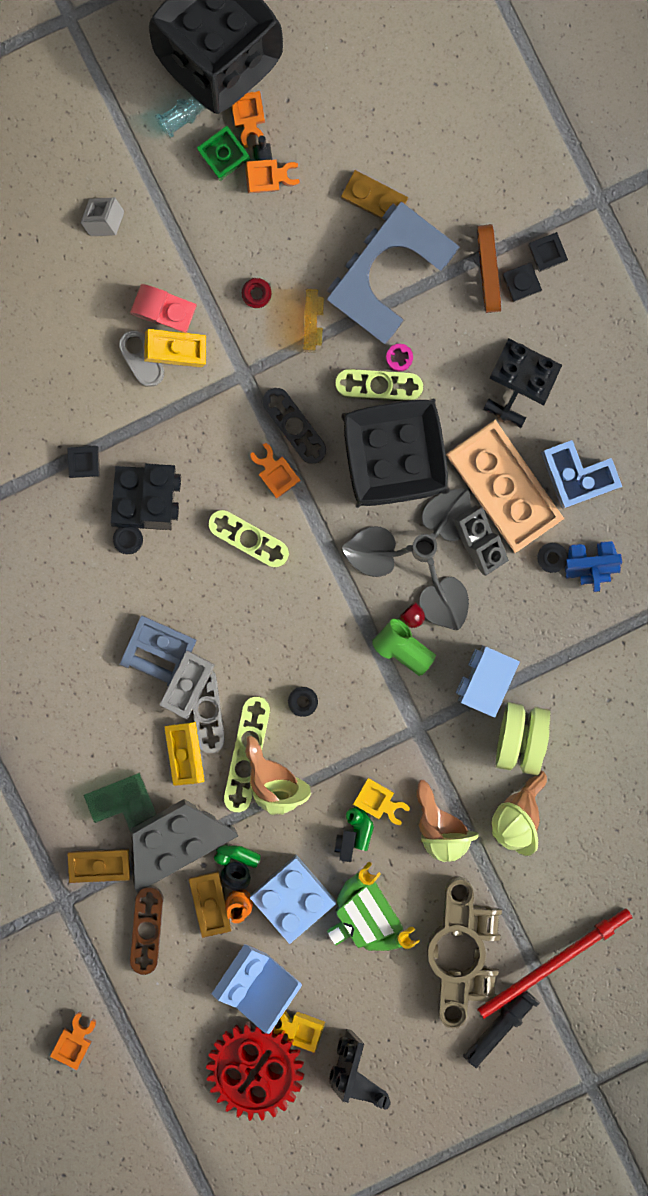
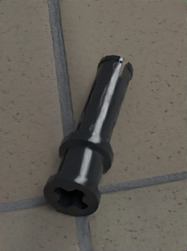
[463,990,540,1068]

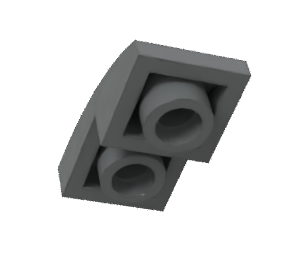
[453,505,509,576]

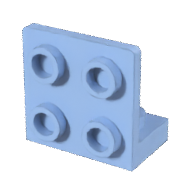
[212,944,302,1034]

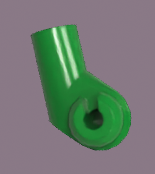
[346,807,374,851]
[214,845,261,868]

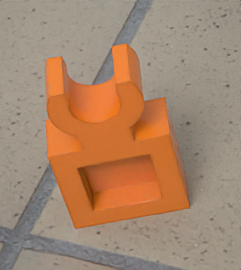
[232,91,265,148]
[245,159,300,194]
[250,443,301,499]
[50,1011,96,1070]

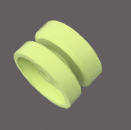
[495,702,550,776]

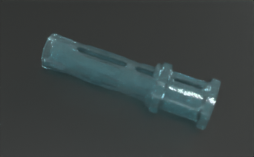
[155,96,207,139]

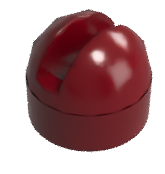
[398,602,425,628]

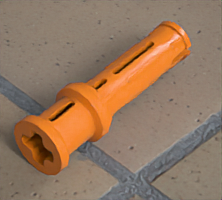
[225,889,253,923]

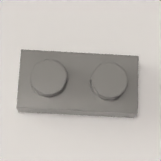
[160,651,215,719]

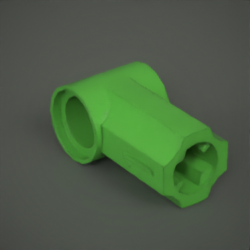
[372,619,436,676]

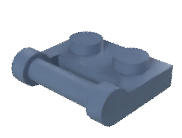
[120,615,197,687]

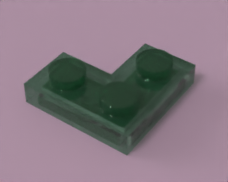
[83,772,157,832]

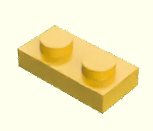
[144,329,206,367]
[164,722,205,786]

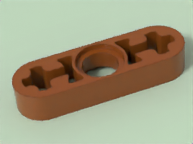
[477,224,501,313]

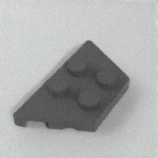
[131,799,238,893]

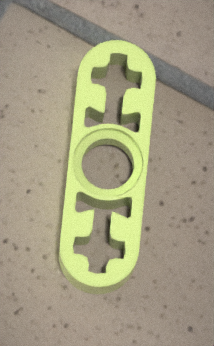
[336,369,423,401]
[209,510,289,567]

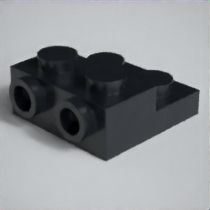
[110,463,181,530]

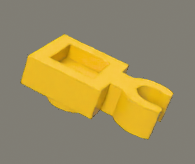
[353,778,410,825]
[273,1011,325,1053]

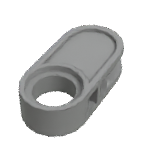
[119,331,164,387]

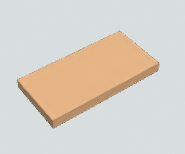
[446,420,564,553]

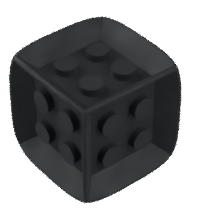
[149,0,283,114]
[341,398,450,508]

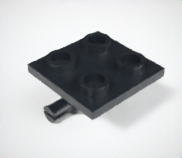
[483,338,562,429]
[329,1029,391,1110]

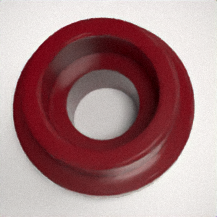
[241,278,272,309]

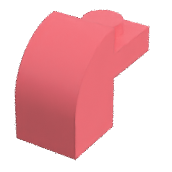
[130,284,197,334]

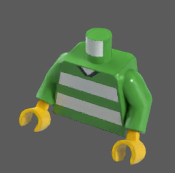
[327,862,420,951]

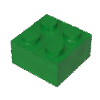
[197,126,250,181]

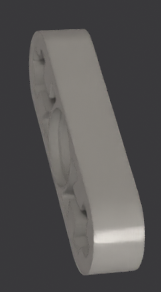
[193,670,225,753]

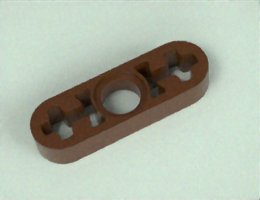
[130,886,164,975]

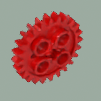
[206,1021,305,1121]

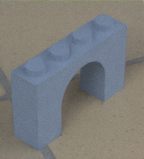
[327,202,460,344]

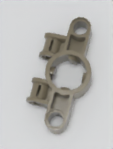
[427,877,502,1029]

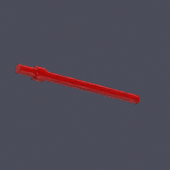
[477,908,633,1019]

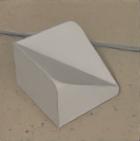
[80,197,124,236]

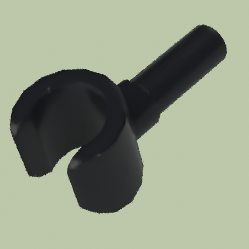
[253,135,273,161]

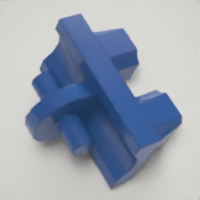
[565,541,622,592]

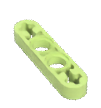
[224,696,270,812]

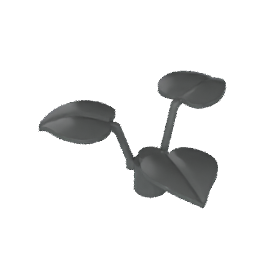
[342,489,472,630]

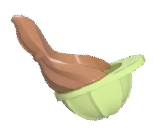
[245,736,311,815]
[492,770,547,856]
[417,780,479,862]

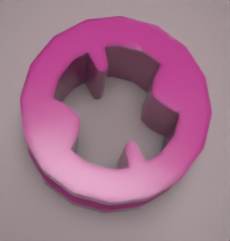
[386,343,413,372]

